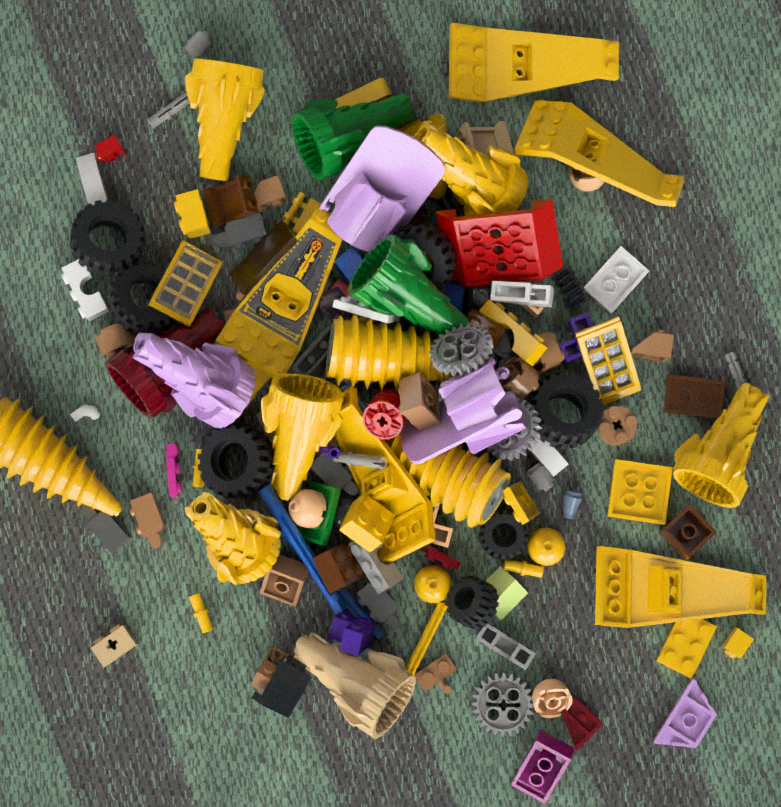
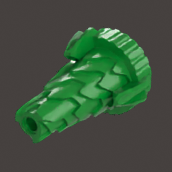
[292,94,416,181]
[348,234,469,335]

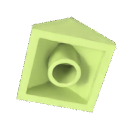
[486,566,528,620]

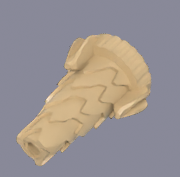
[294,633,416,739]

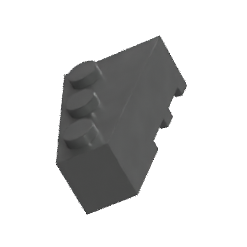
[290,324,332,380]

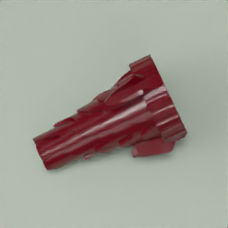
[104,307,225,418]

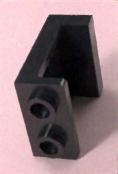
[252,657,312,718]

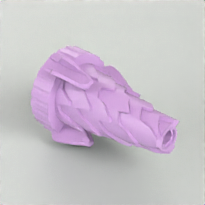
[132,333,256,428]

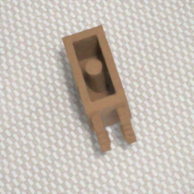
[129,493,166,549]

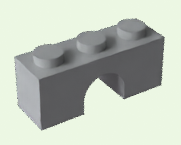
[348,541,404,595]
[475,623,536,670]

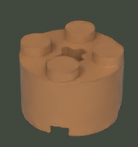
[94,322,136,359]
[531,332,565,375]
[499,356,539,400]
[596,406,637,446]

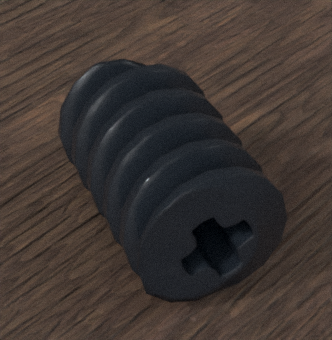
[551,269,589,312]

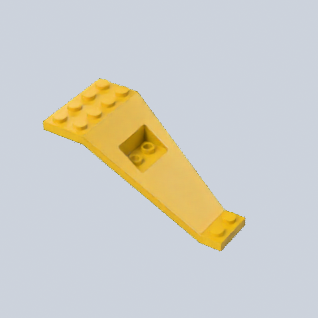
[514,100,684,207]
[335,387,435,565]
[595,546,766,628]

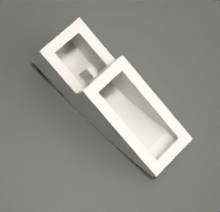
[76,153,108,205]
[490,281,554,307]
[521,429,568,476]

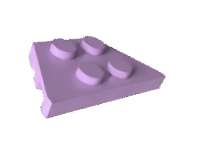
[652,678,717,748]

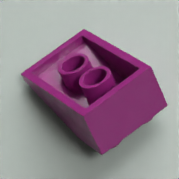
[511,729,575,804]

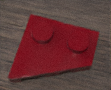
[418,545,461,570]
[561,696,603,750]

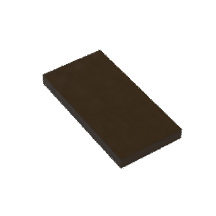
[230,219,298,295]

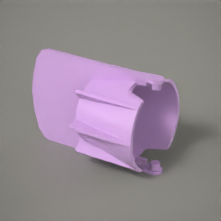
[319,126,446,252]
[401,357,527,464]

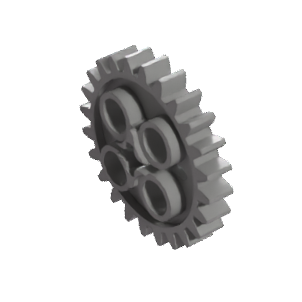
[429,323,494,376]
[487,397,542,461]
[471,672,534,737]

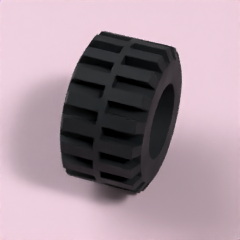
[479,510,528,559]
[446,575,499,629]

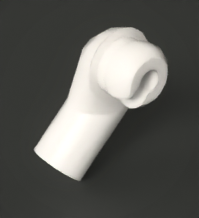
[70,405,100,422]

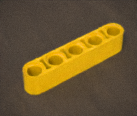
[335,78,392,108]

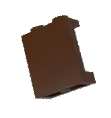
[203,175,258,226]

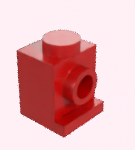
[94,134,126,162]

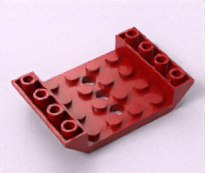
[436,199,563,287]

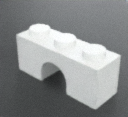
[61,259,109,321]

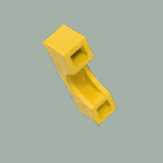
[479,299,547,366]

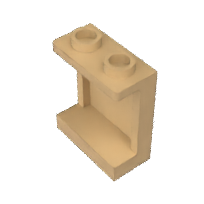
[457,121,514,156]

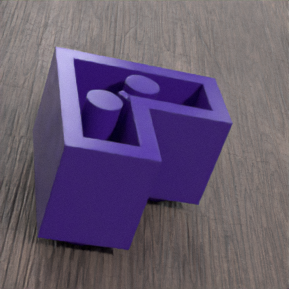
[558,313,601,365]
[329,611,376,656]

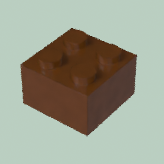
[658,504,717,561]
[312,541,366,594]

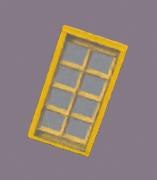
[148,240,223,327]
[575,316,641,405]

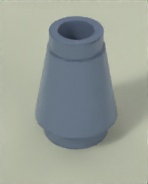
[562,490,582,519]

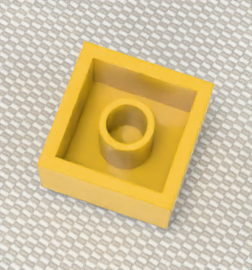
[174,189,211,239]
[339,493,395,552]

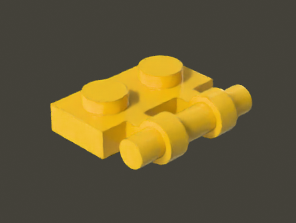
[283,192,321,234]

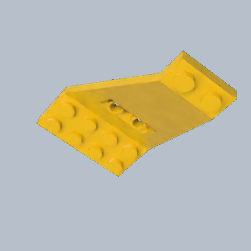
[449,23,619,102]

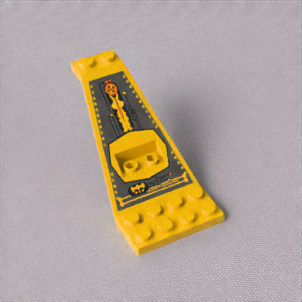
[214,205,343,378]

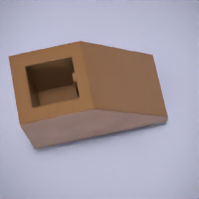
[254,175,286,213]
[251,646,289,692]

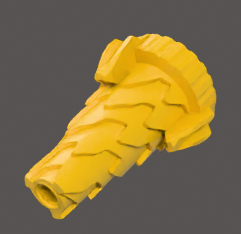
[185,59,265,181]
[415,122,529,216]
[261,373,344,501]
[673,383,769,508]
[185,492,281,585]

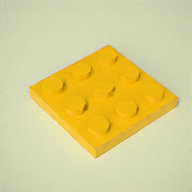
[607,459,673,525]

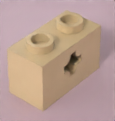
[91,624,138,667]

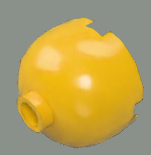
[527,527,566,566]
[414,565,452,604]

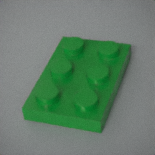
[298,481,341,546]

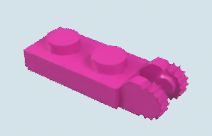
[166,443,182,498]

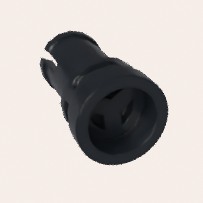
[437,194,460,217]

